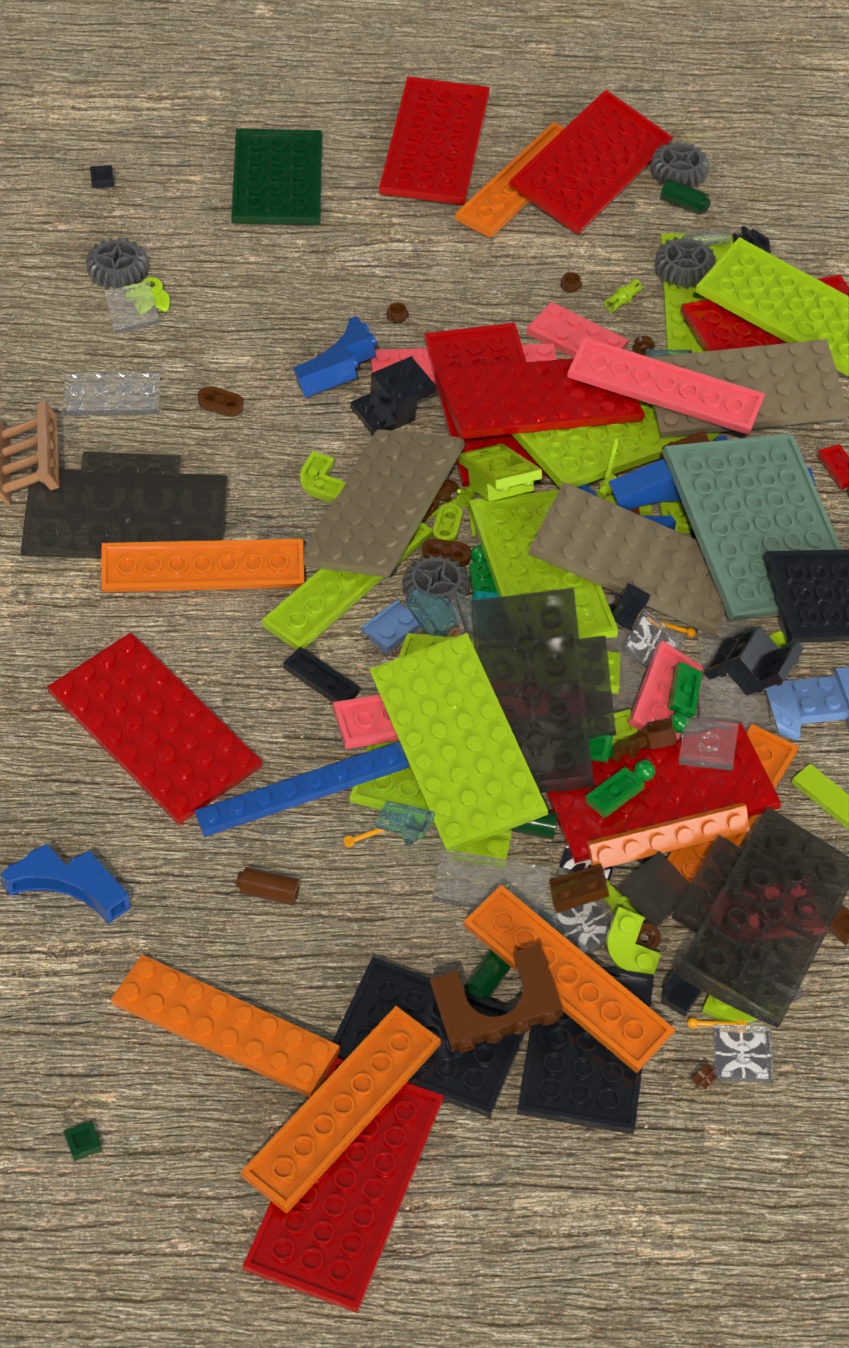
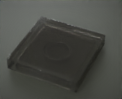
[618,851,697,928]

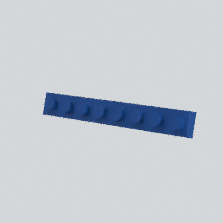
[195,742,408,837]

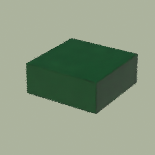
[63,1120,102,1161]

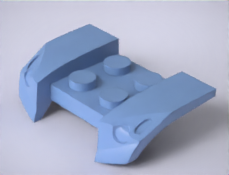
[765,667,849,741]

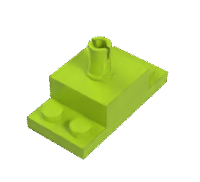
[458,443,542,501]

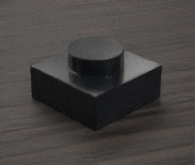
[90,165,114,188]

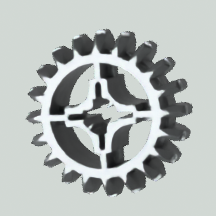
[651,141,709,188]
[655,236,716,290]
[86,237,148,290]
[402,553,470,616]

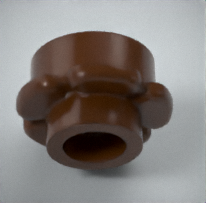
[560,272,582,293]
[386,302,409,323]
[632,335,655,356]
[691,1063,717,1089]

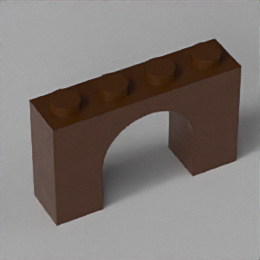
[429,944,563,1053]

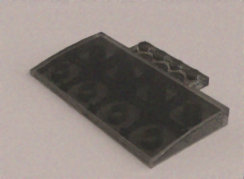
[21,451,228,559]
[471,588,617,793]
[671,807,849,1028]

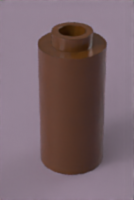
[236,867,301,906]

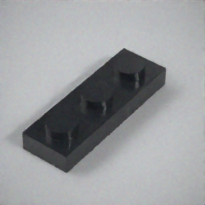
[283,647,360,702]

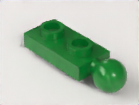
[469,545,498,610]
[668,661,702,733]
[586,760,655,818]

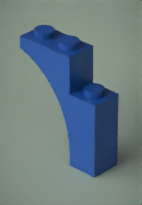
[293,316,377,398]
[608,459,682,510]
[0,843,130,924]

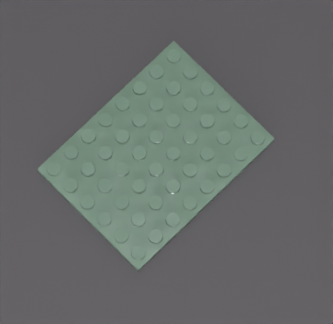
[662,433,842,621]

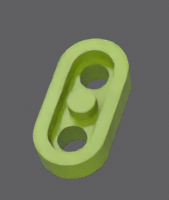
[432,503,463,541]

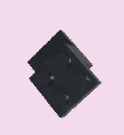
[350,356,437,436]
[703,626,804,696]

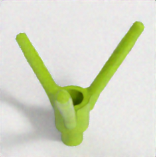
[596,438,619,499]
[425,485,477,537]

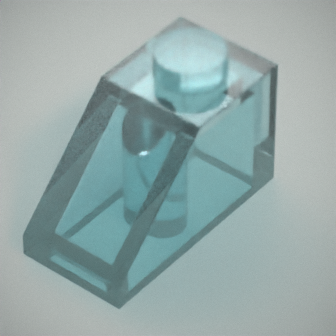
[404,589,464,637]

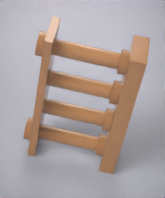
[0,401,59,506]

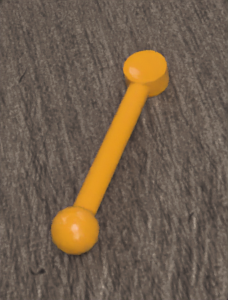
[645,615,696,637]
[343,821,397,847]
[687,1017,747,1030]

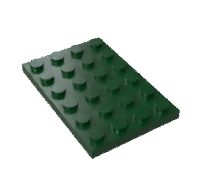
[231,128,322,225]

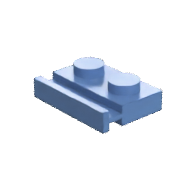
[361,599,424,654]

